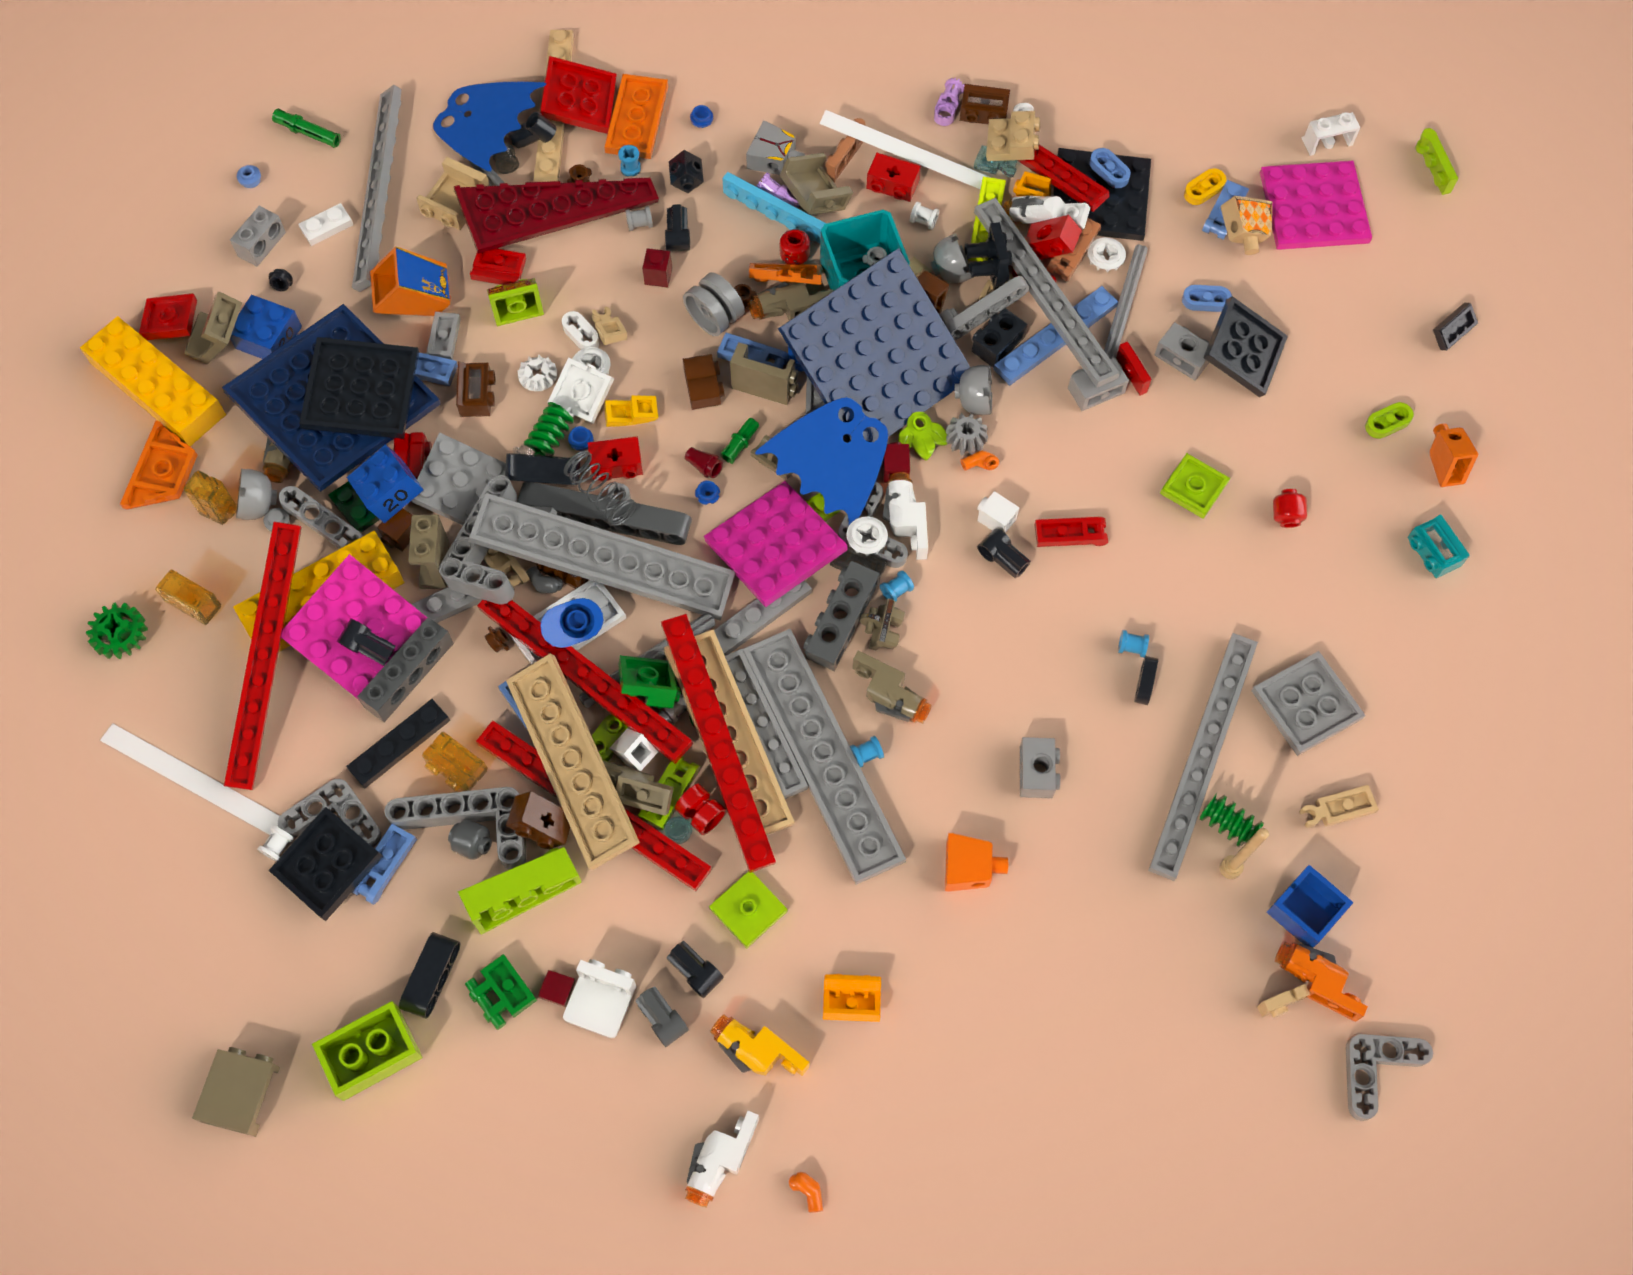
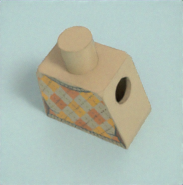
[1221,196,1272,255]

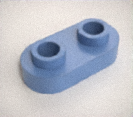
[1090,148,1130,188]
[1182,285,1232,312]

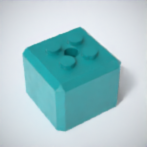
[820,210,910,291]

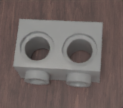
[230,206,286,267]

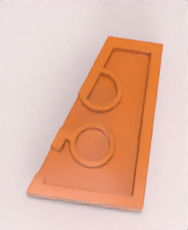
[749,263,822,285]

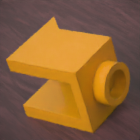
[1013,171,1051,197]

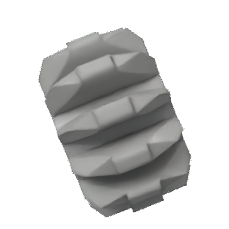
[946,413,988,456]

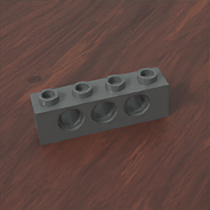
[803,561,880,672]
[357,617,454,723]

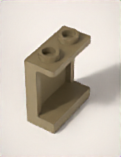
[779,153,853,215]
[184,292,242,364]
[730,342,798,405]
[408,515,450,589]
[192,1047,280,1137]

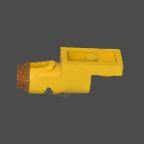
[710,1014,810,1076]

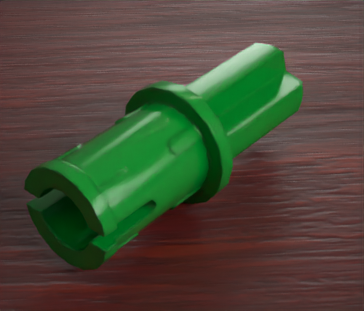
[720,418,759,464]

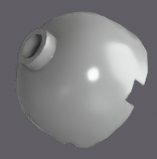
[930,233,971,284]
[955,365,992,415]
[236,468,277,520]

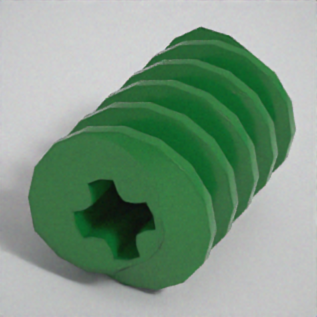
[523,402,574,456]
[1200,793,1264,847]

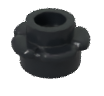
[268,269,293,291]

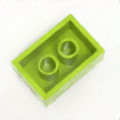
[312,1001,423,1101]

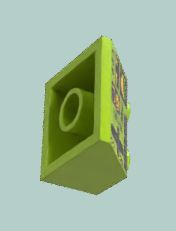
[487,278,544,326]

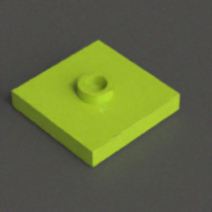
[1160,453,1230,519]
[709,871,788,949]

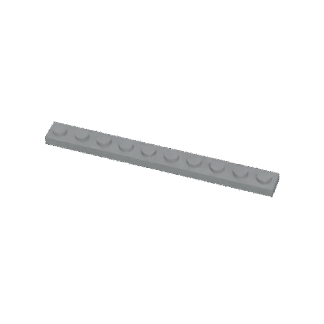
[352,85,402,292]
[974,198,1119,388]
[1148,633,1258,881]

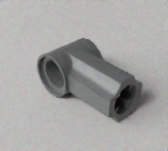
[635,986,689,1047]

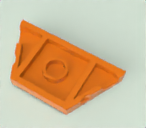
[120,420,198,509]

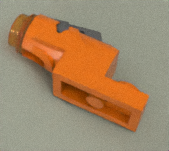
[1274,941,1368,1022]

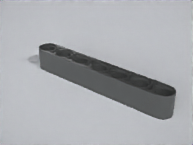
[517,482,692,545]

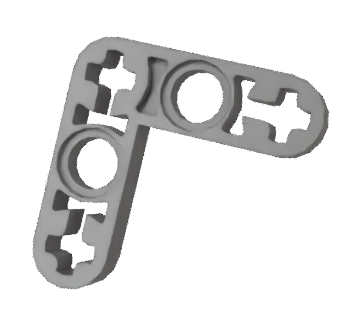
[838,482,908,568]
[278,779,381,847]
[1346,1034,1433,1121]

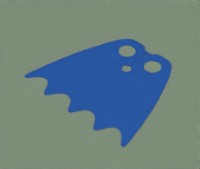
[433,82,546,172]
[755,397,888,525]

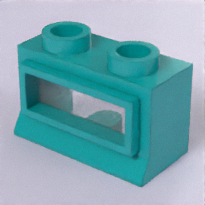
[1407,514,1470,579]

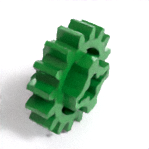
[86,602,148,659]

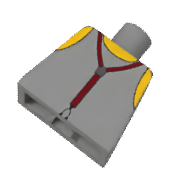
[746,120,805,175]

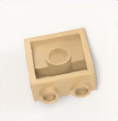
[986,111,1040,161]

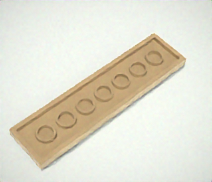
[664,629,795,835]
[506,654,640,870]

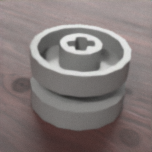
[683,272,745,336]

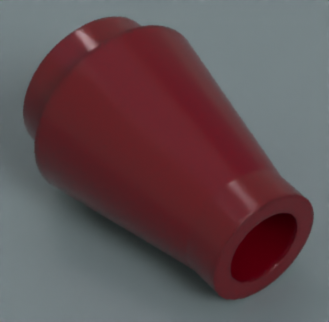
[685,447,723,478]

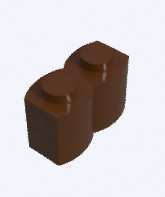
[683,354,725,410]

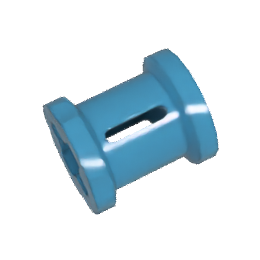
[618,145,641,176]
[880,571,914,602]
[1118,630,1149,658]
[850,736,884,768]

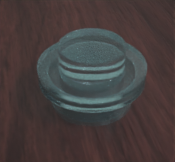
[665,816,692,844]

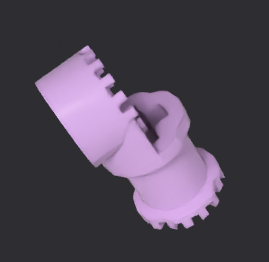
[934,78,964,126]
[756,172,800,208]

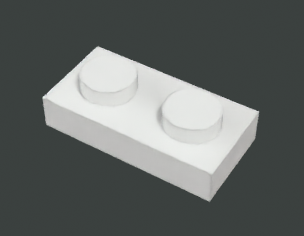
[298,203,353,246]

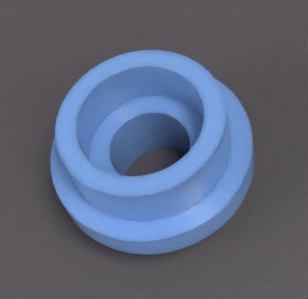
[237,165,261,188]

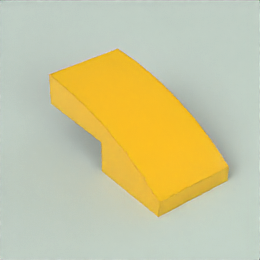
[604,395,658,427]

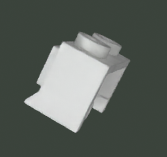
[1301,112,1360,156]

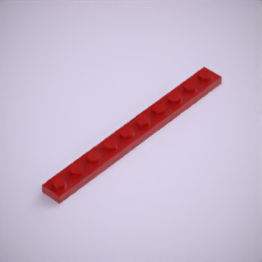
[224,521,302,790]
[477,600,693,764]
[661,614,776,873]
[476,720,712,892]

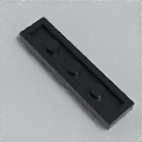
[346,699,450,789]

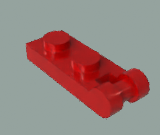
[1034,517,1108,547]

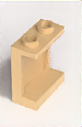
[416,157,489,230]

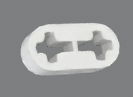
[562,311,600,349]

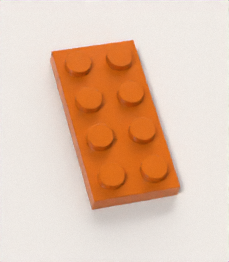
[604,74,668,159]

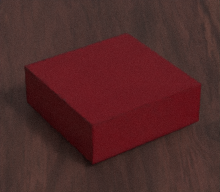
[538,970,576,1007]

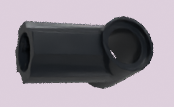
[509,111,557,149]
[665,204,690,251]
[977,528,1031,578]
[337,618,396,666]
[666,940,724,998]

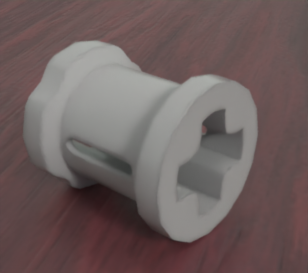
[625,206,653,231]

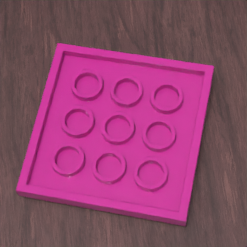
[1260,161,1372,250]
[704,481,848,607]
[281,554,427,700]

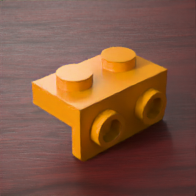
[823,974,881,1022]

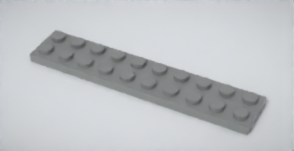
[469,493,735,621]
[743,629,906,885]

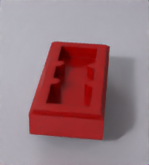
[1116,342,1152,396]

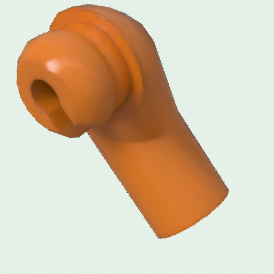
[960,450,999,471]
[789,1172,823,1213]

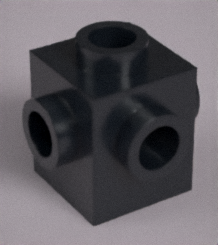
[669,150,704,193]

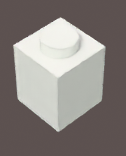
[977,491,1019,533]
[610,728,658,772]

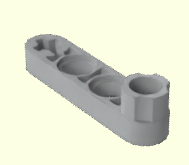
[940,276,1029,340]
[279,486,363,549]

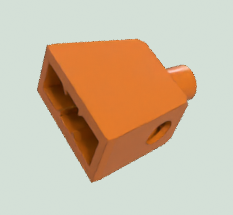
[1430,423,1479,487]
[945,833,1008,892]

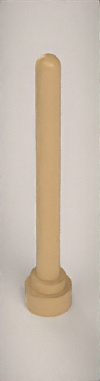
[1219,828,1269,879]

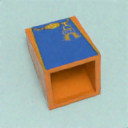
[370,246,451,316]

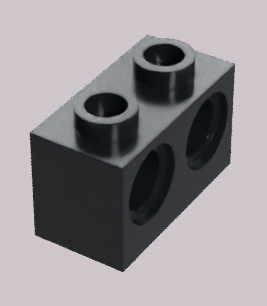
[972,308,1028,368]

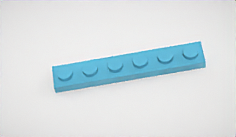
[722,172,826,244]

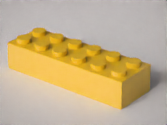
[80,316,226,447]
[233,530,405,652]

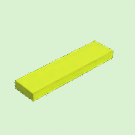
[968,176,1006,262]

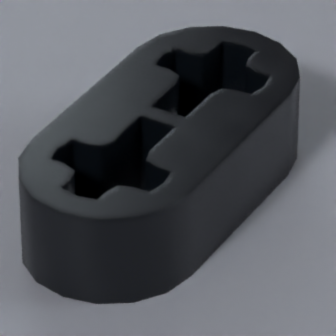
[1134,656,1158,705]

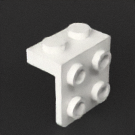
[563,959,637,1038]

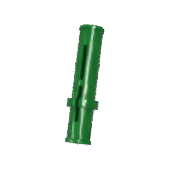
[272,108,341,148]

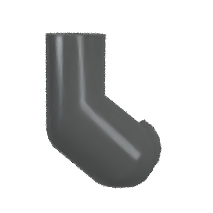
[526,566,563,593]

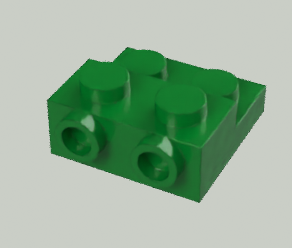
[618,655,680,708]

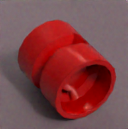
[675,783,727,835]

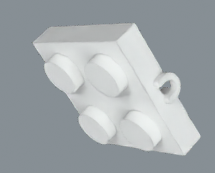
[547,358,614,424]

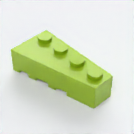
[458,847,582,935]

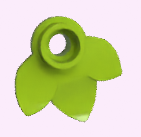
[898,412,947,460]

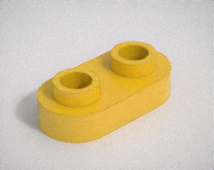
[1184,168,1226,205]

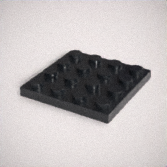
[1053,148,1151,241]
[299,337,419,439]

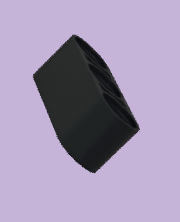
[505,453,581,485]
[399,932,460,1019]

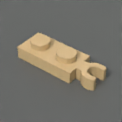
[1299,785,1379,828]

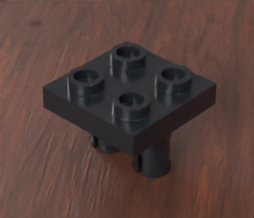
[964,222,1012,290]

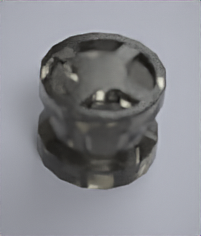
[492,144,519,174]

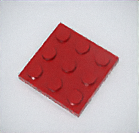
[540,56,617,134]

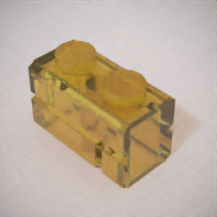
[184,470,237,525]
[155,569,221,625]
[422,731,488,792]

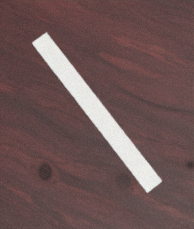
[820,110,992,189]
[100,723,288,835]

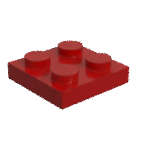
[139,293,197,340]

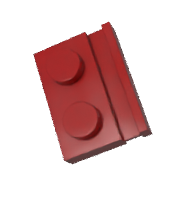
[470,249,527,285]

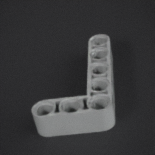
[439,475,517,604]
[384,787,526,870]

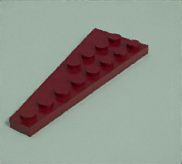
[454,177,659,254]

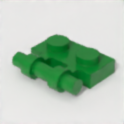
[465,954,537,1030]

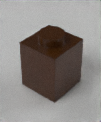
[377,508,413,552]

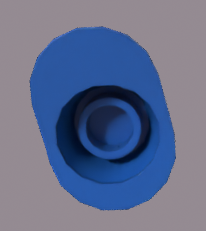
[540,598,604,648]

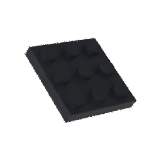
[1203,296,1288,397]
[268,807,383,921]

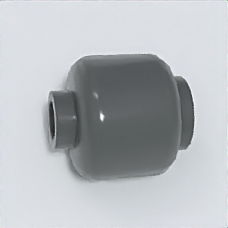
[448,820,492,860]

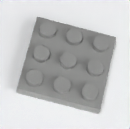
[411,432,506,525]
[1251,651,1366,756]

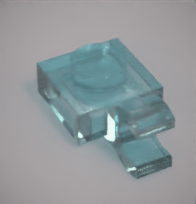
[974,145,1017,177]

